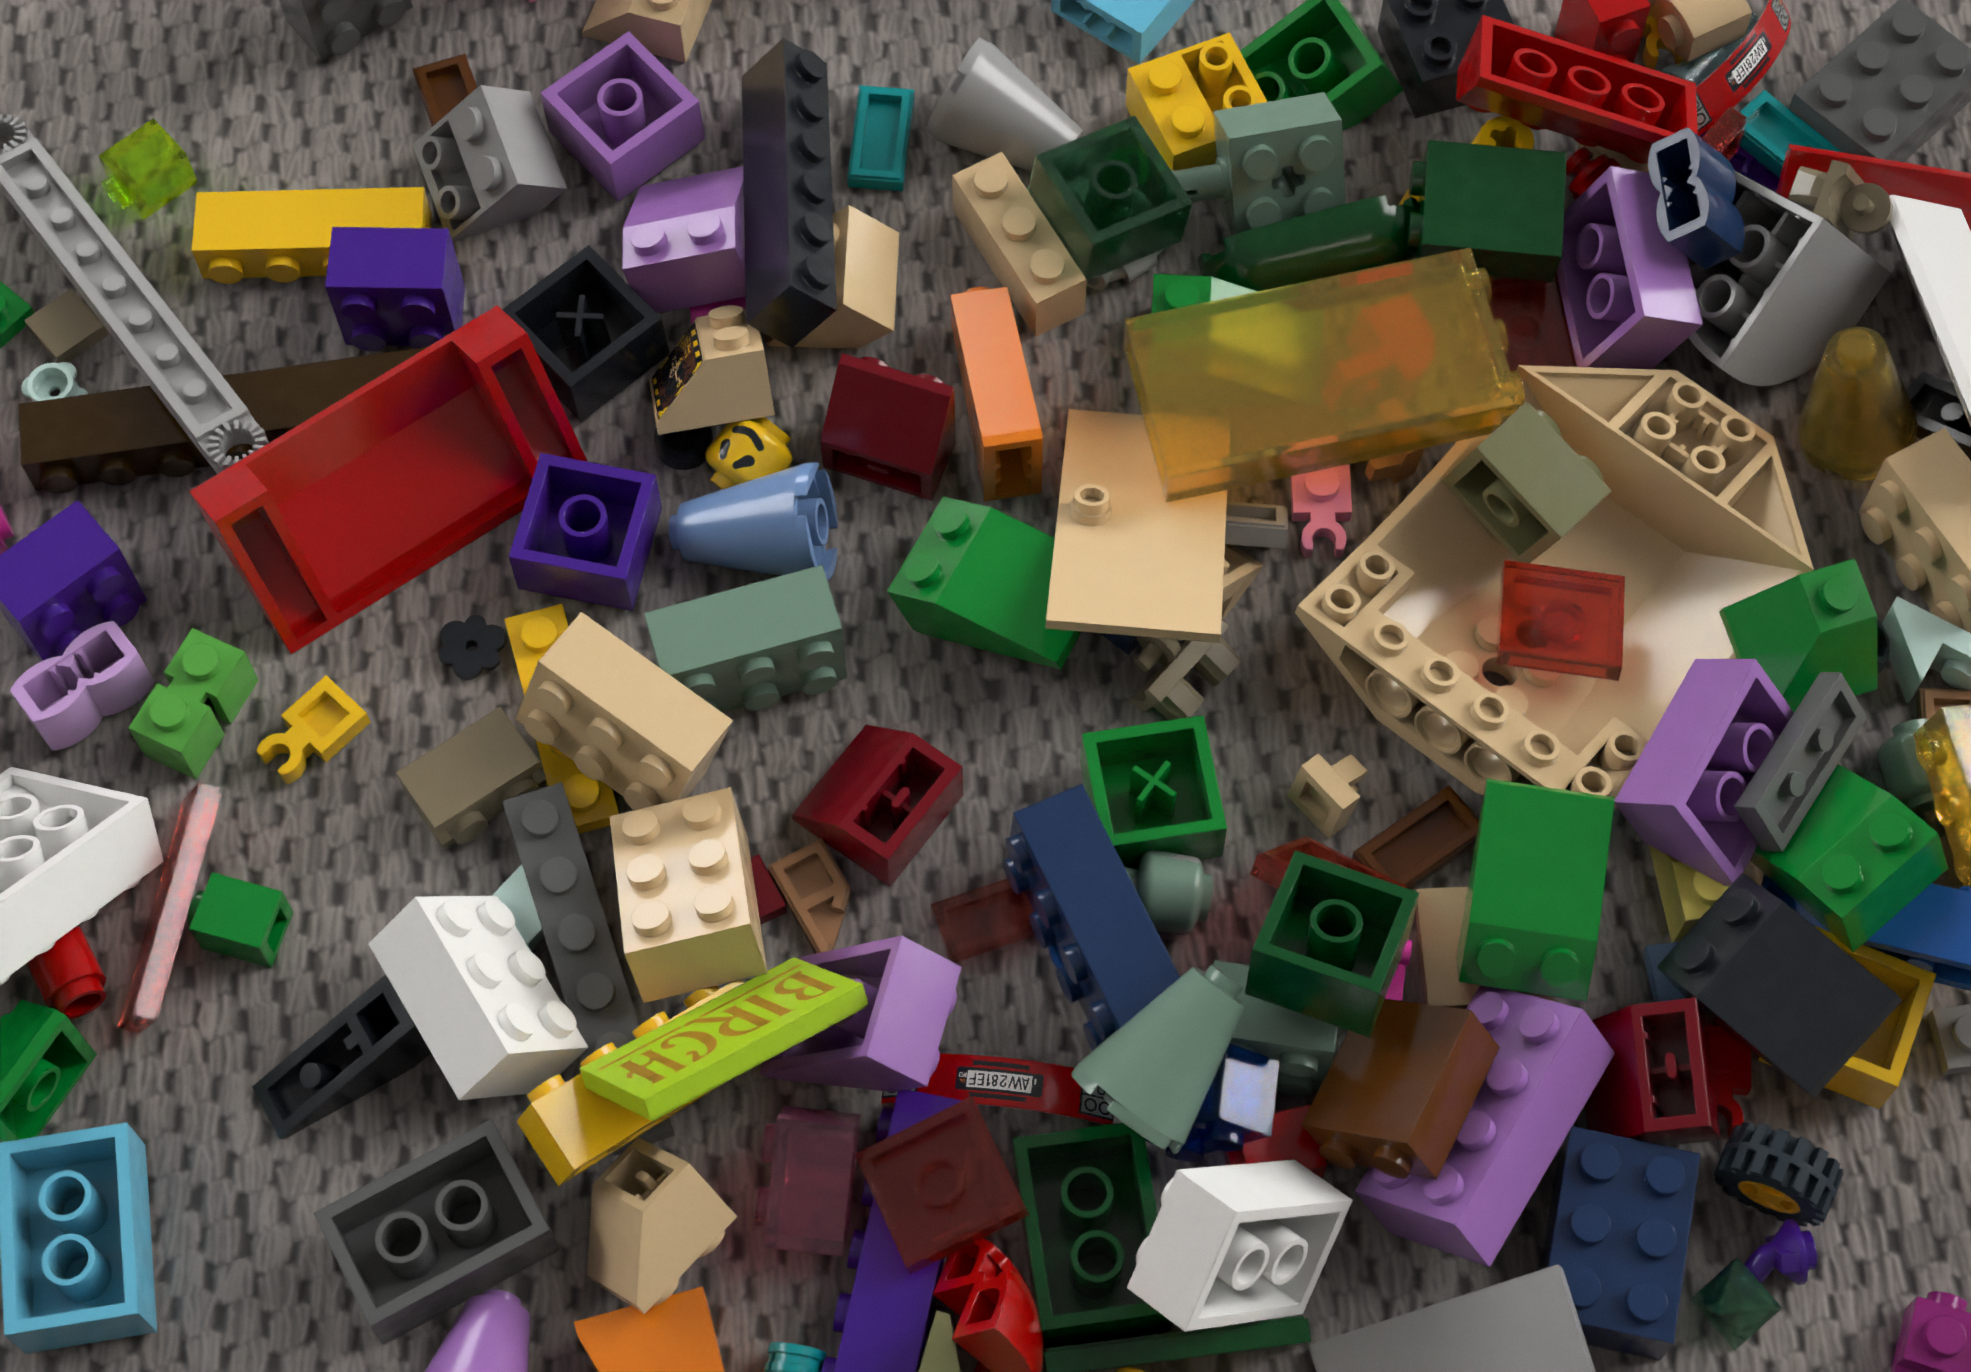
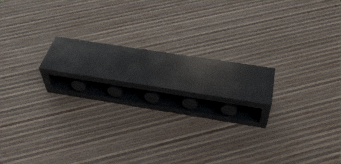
[742,37,837,348]

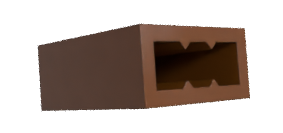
[1301,998,1500,1179]

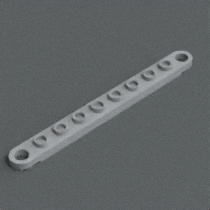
[0,114,269,474]

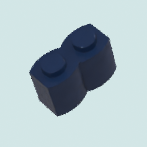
[1648,127,1745,269]

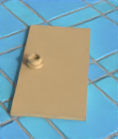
[1045,409,1230,643]

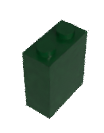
[1406,140,1567,282]

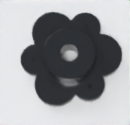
[438,615,506,680]

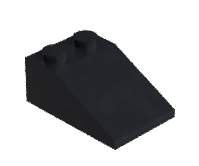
[1657,873,1902,1098]

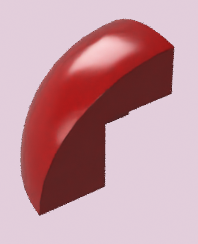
[933,1237,1043,1372]

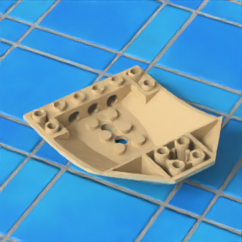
[1295,365,1814,813]

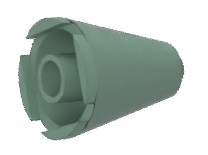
[1071,964,1246,1154]

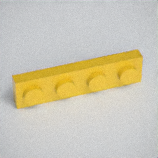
[504,604,619,834]

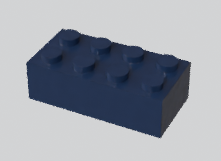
[1003,784,1180,1051]

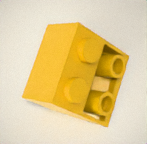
[1125,32,1267,184]

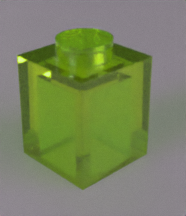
[98,118,198,220]

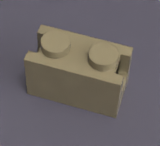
[396,707,547,849]

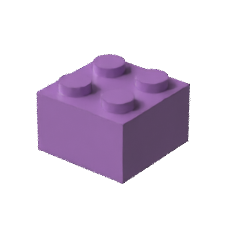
[541,31,705,202]

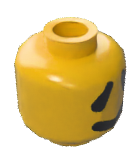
[705,417,793,490]

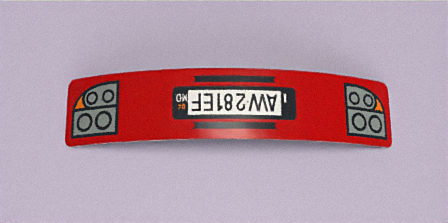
[1696,0,1791,136]
[881,1053,1114,1125]

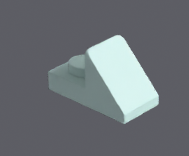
[1882,596,1971,703]

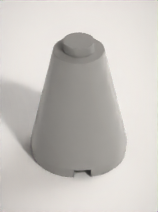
[925,37,1087,179]

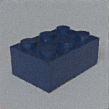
[1540,1126,1701,1361]

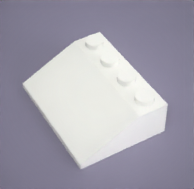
[0,767,164,985]

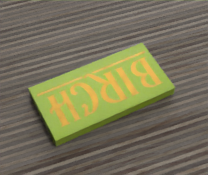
[580,957,868,1121]

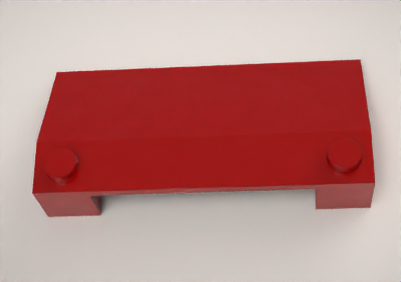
[189,306,588,655]

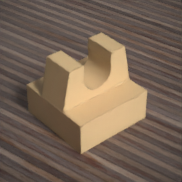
[1287,753,1368,839]

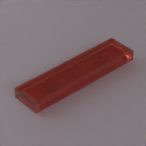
[117,782,222,1033]

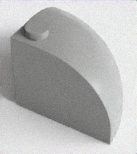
[1688,171,1891,386]

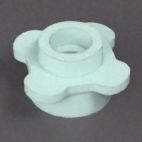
[21,362,88,402]

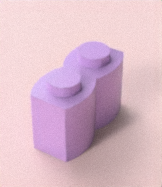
[10,621,154,751]

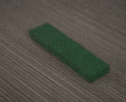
[1043,1315,1311,1372]

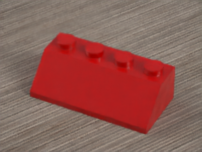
[1456,15,1698,164]

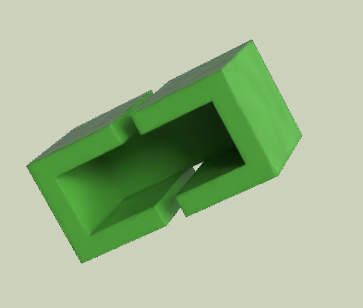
[128,628,259,780]

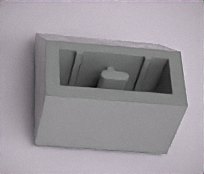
[412,85,567,242]

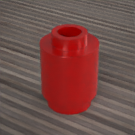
[26,926,107,1019]

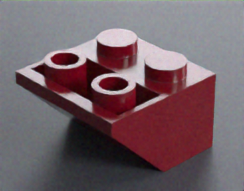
[820,353,956,501]
[792,724,964,887]
[1585,997,1721,1146]

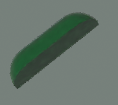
[1198,195,1419,304]

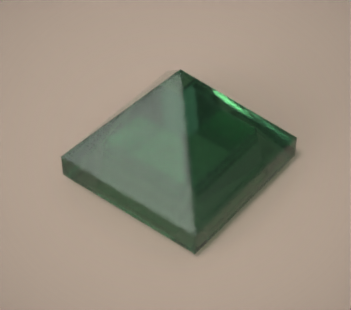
[1690,1257,1783,1350]

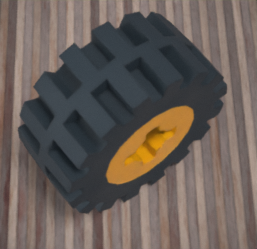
[1713,1122,1844,1226]

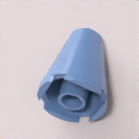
[669,462,838,581]

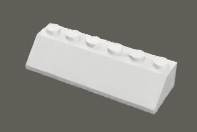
[1889,194,1971,427]

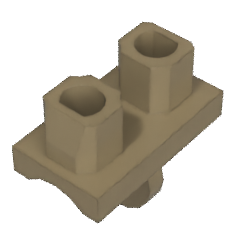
[1789,160,1893,241]
[1129,620,1241,720]

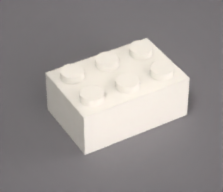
[368,896,589,1100]
[1127,1160,1353,1332]

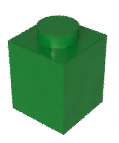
[188,872,294,968]

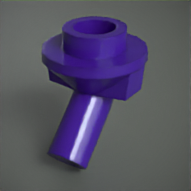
[1728,1219,1817,1300]

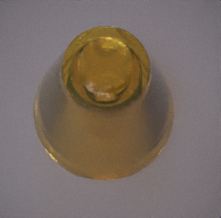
[1797,327,1918,481]

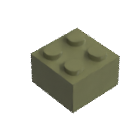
[1442,401,1611,567]

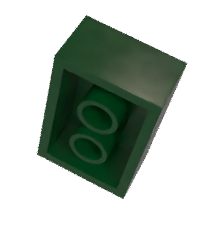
[1012,1123,1172,1349]

